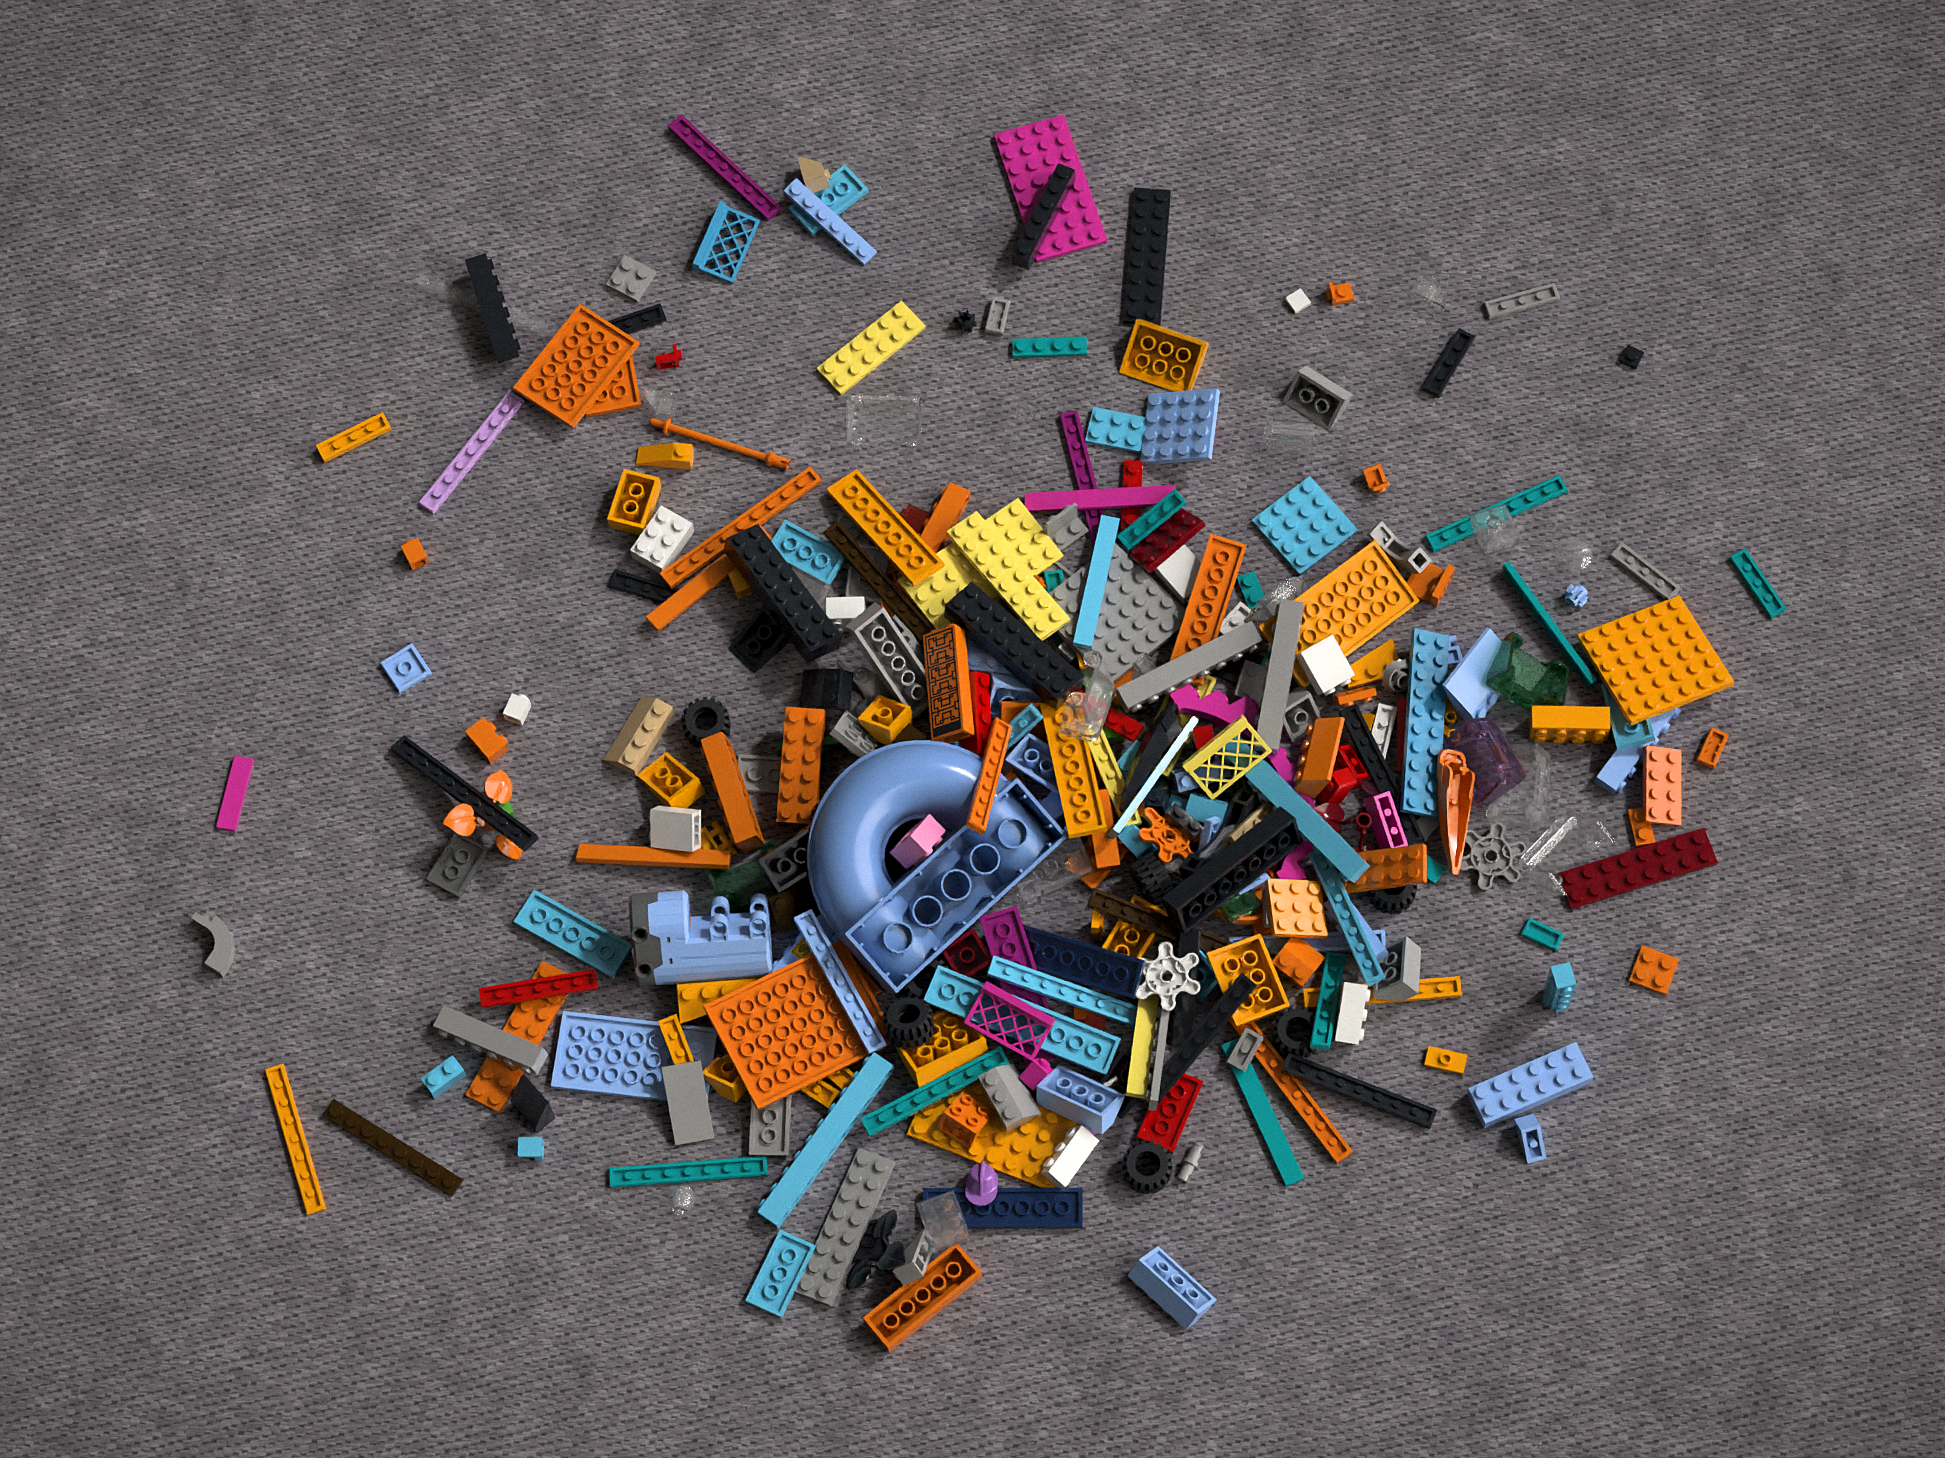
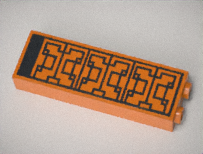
[923,624,974,744]

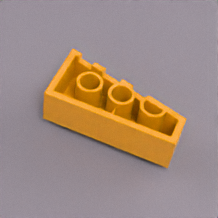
[676,978,756,1024]

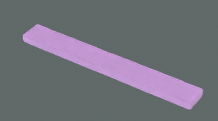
[418,390,525,515]

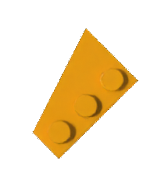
[1347,638,1399,689]

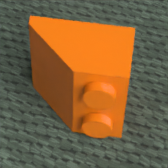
[1272,937,1325,988]

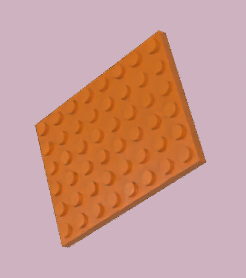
[703,940,893,1111]

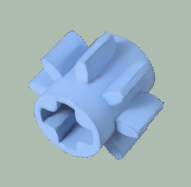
[1564,584,1588,607]

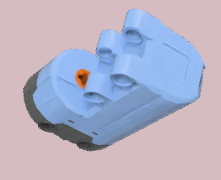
[628,890,773,987]

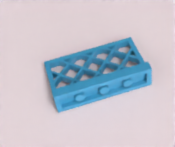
[691,201,760,284]

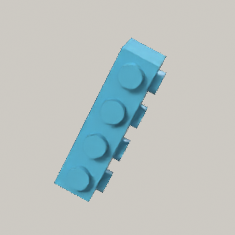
[1543,962,1576,1012]

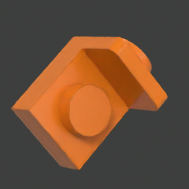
[1325,282,1354,306]

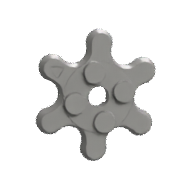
[1460,822,1527,890]

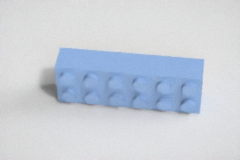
[1467,1042,1593,1129]

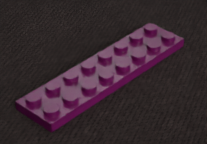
[979,906,1058,1067]

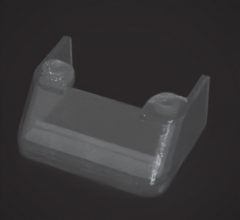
[1519,811,1616,896]

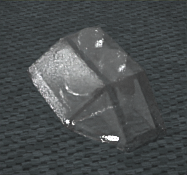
[1244,576,1308,634]

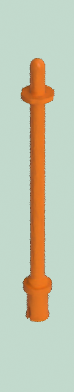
[649,418,791,470]

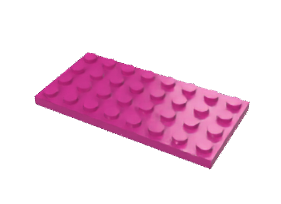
[994,115,1107,263]

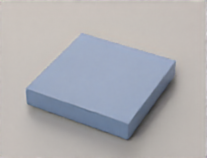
[380,643,432,694]

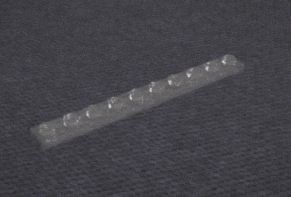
[412,271,562,342]

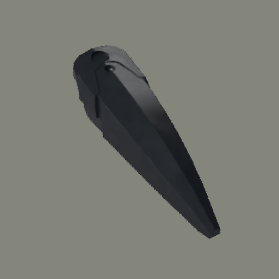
[1119,701,1182,813]

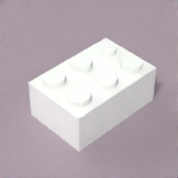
[630,506,694,573]
[1332,982,1370,1045]

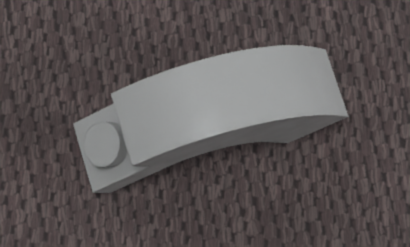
[1367,521,1432,574]
[191,912,235,978]

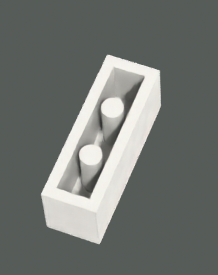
[1041,1125,1099,1188]

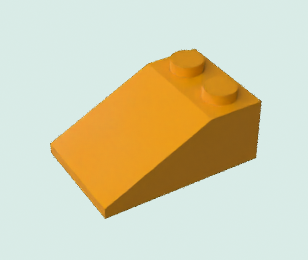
[637,752,706,808]

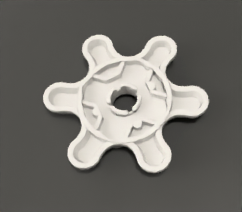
[1136,942,1200,1011]

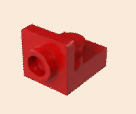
[655,344,682,370]

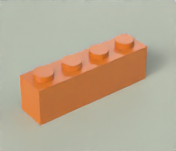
[1087,789,1120,871]

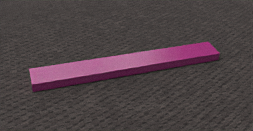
[1025,485,1175,513]

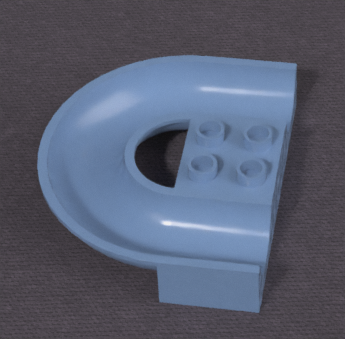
[807,740,1068,994]

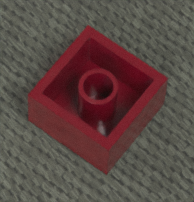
[942,928,992,978]

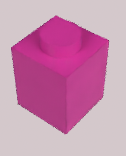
[1019,1057,1053,1091]

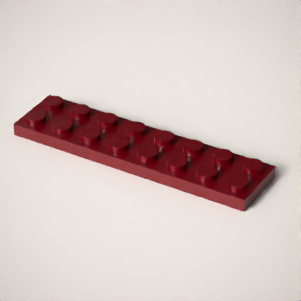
[1557,828,1718,910]

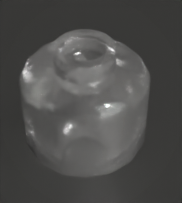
[668,1185,696,1216]

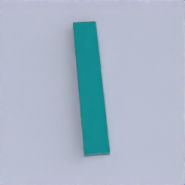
[1310,951,1346,1052]

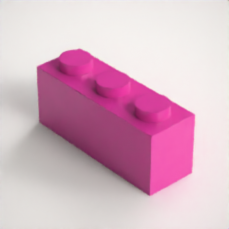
[1363,791,1408,849]

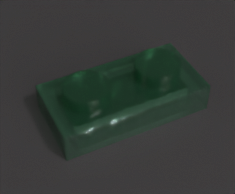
[1219,889,1262,924]

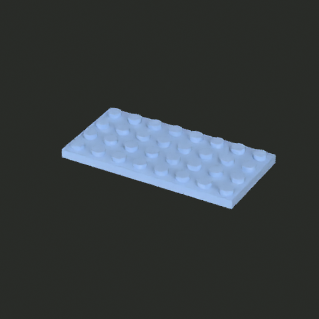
[551,1011,718,1102]

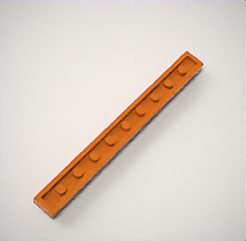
[659,467,822,589]
[1228,1017,1353,1164]

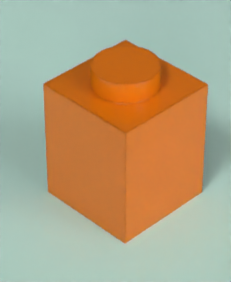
[401,538,429,571]

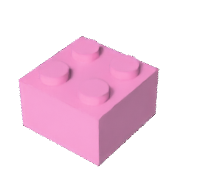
[890,814,946,869]

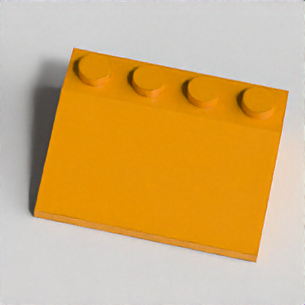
[1119,319,1210,392]
[1206,933,1290,1026]
[894,1010,988,1087]

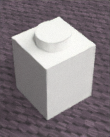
[503,694,531,726]

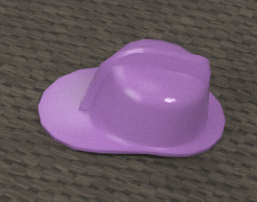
[965,1161,998,1206]

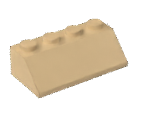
[603,696,675,777]

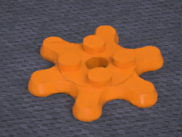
[1138,807,1200,864]

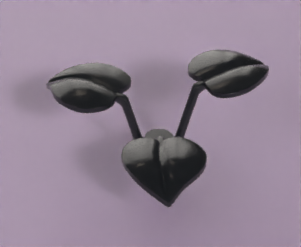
[847,1209,907,1290]

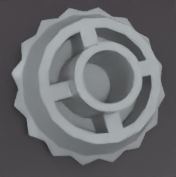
[1381,659,1409,692]

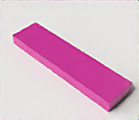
[216,756,254,832]

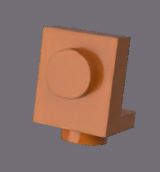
[1362,464,1390,494]

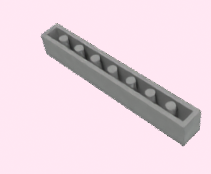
[1253,599,1304,754]
[1115,621,1263,713]

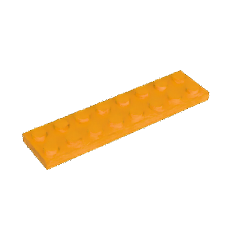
[826,469,944,587]
[1040,697,1107,839]

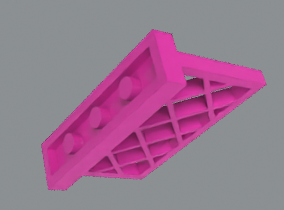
[964,981,1056,1061]

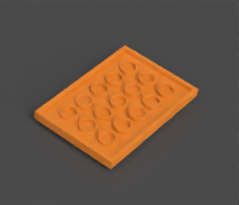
[513,304,640,429]

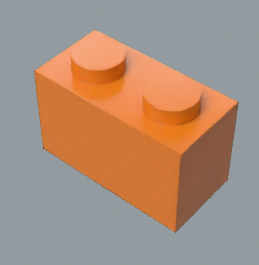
[465,717,508,764]

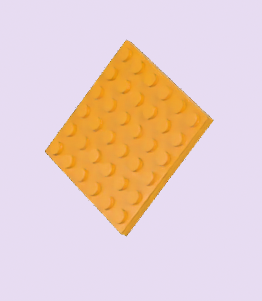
[1577,595,1734,726]

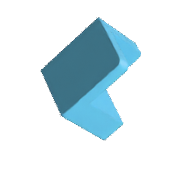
[518,1137,544,1161]

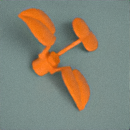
[442,770,523,860]

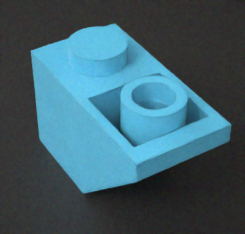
[1117,824,1158,859]

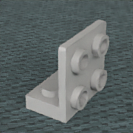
[1045,503,1089,552]

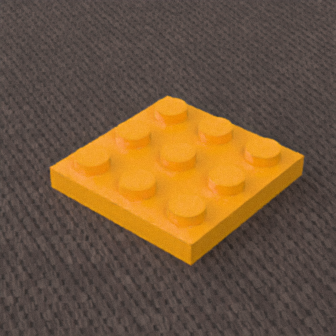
[1264,879,1328,939]

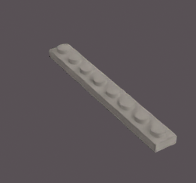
[1145,973,1173,1111]

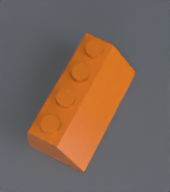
[1293,717,1345,798]

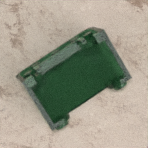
[1486,631,1570,713]
[705,839,779,914]

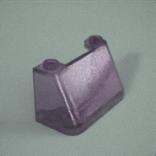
[1443,717,1526,809]

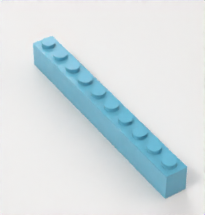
[1220,735,1370,883]
[758,1052,895,1229]

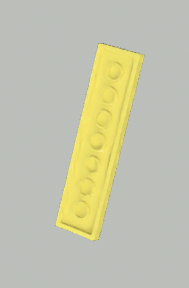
[946,511,1070,641]

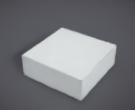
[1285,288,1311,314]

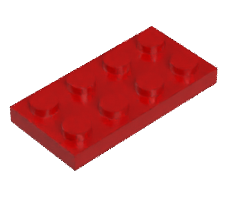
[1137,1074,1204,1154]

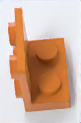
[1407,563,1455,607]
[937,1091,995,1149]

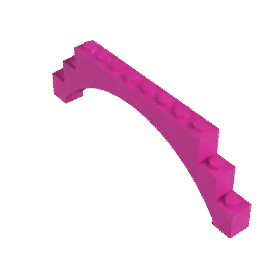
[1168,684,1317,880]

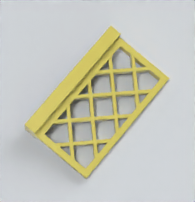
[1182,714,1272,800]

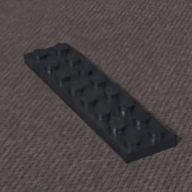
[1124,188,1171,326]

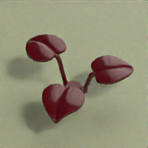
[1313,802,1376,853]

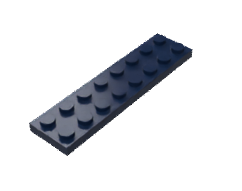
[990,924,1146,999]
[923,1188,1083,1229]

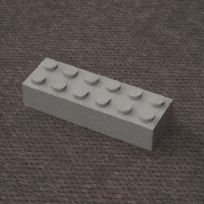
[845,603,929,719]

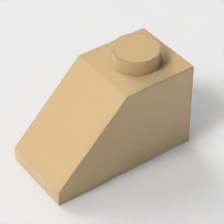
[798,157,831,193]

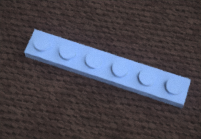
[783,178,877,266]

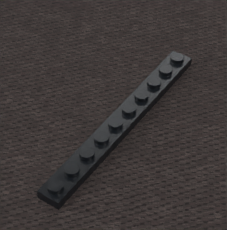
[391,735,538,852]

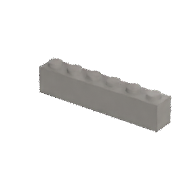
[433,1006,548,1075]

